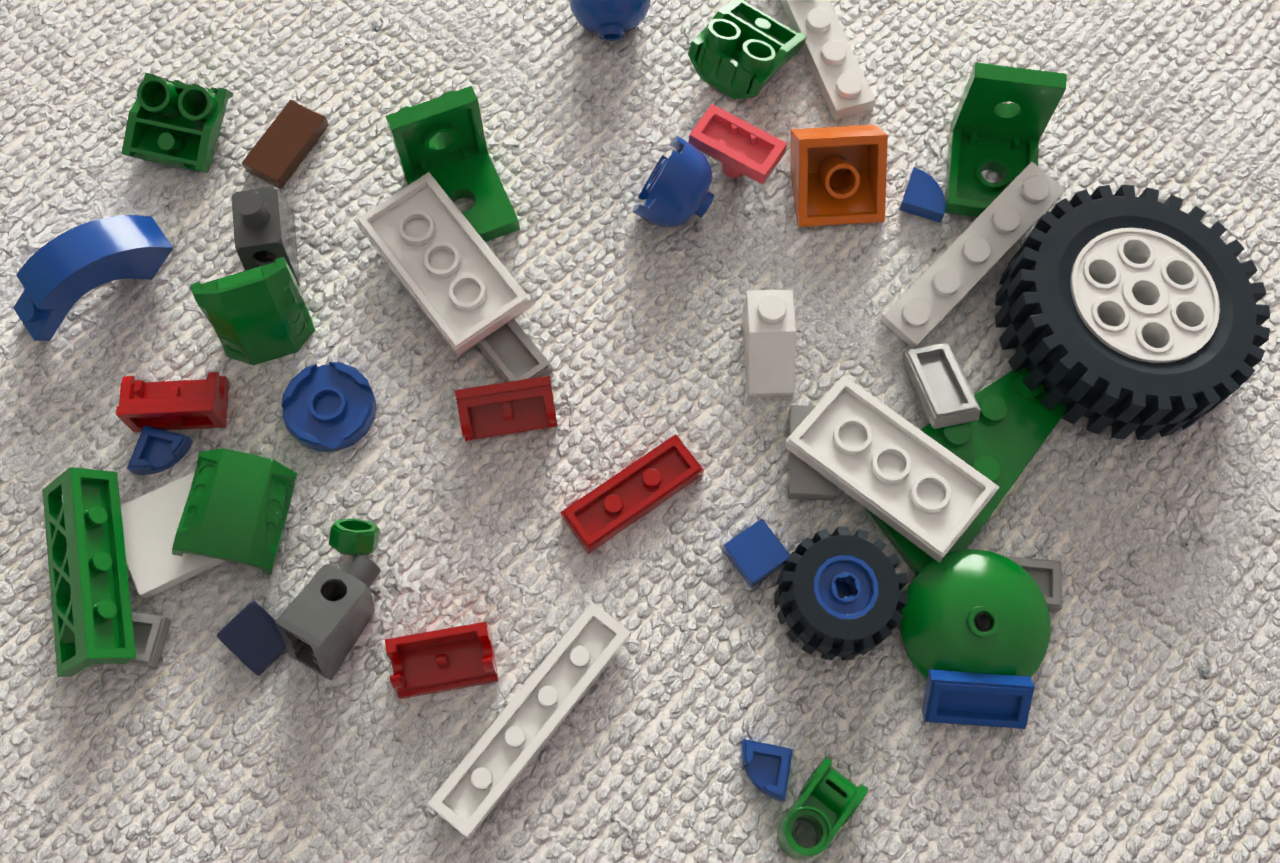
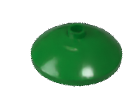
[899,549,1051,680]

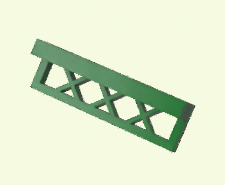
[42,467,136,677]

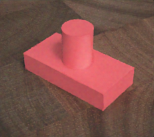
[689,104,787,185]

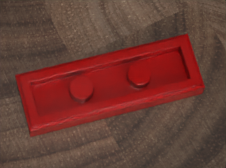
[560,434,704,554]

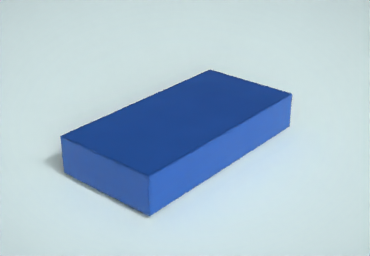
[922,669,1035,729]

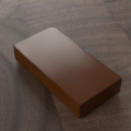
[242,99,329,189]

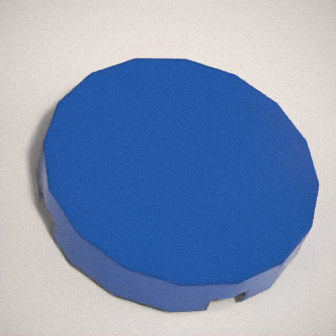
[281,362,376,452]

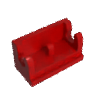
[116,372,229,432]
[455,375,557,441]
[385,622,499,699]

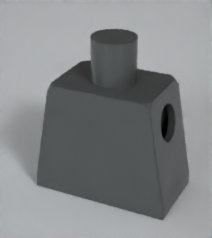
[231,187,300,286]
[275,555,381,680]

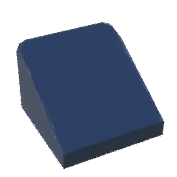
[217,601,286,677]

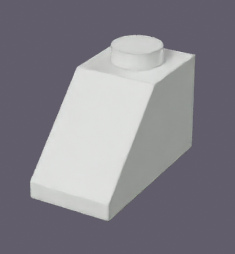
[742,290,796,397]

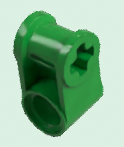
[777,756,869,860]

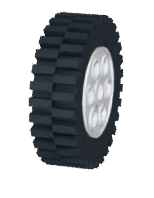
[995,185,1270,440]

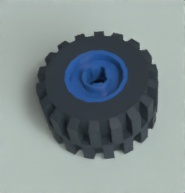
[774,527,908,661]

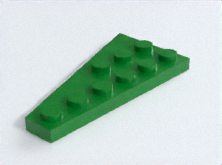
[864,368,1067,575]

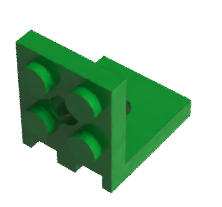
[945,62,1067,217]
[385,86,520,242]

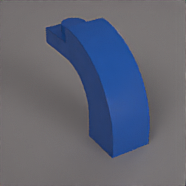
[13,215,173,341]

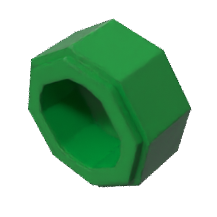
[329,518,380,556]

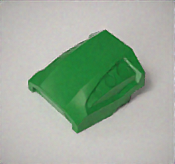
[688,0,807,100]
[121,72,233,173]
[190,257,315,366]
[172,448,297,575]

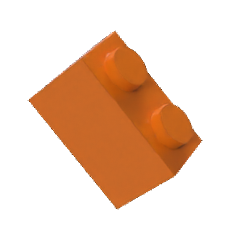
[790,125,888,227]

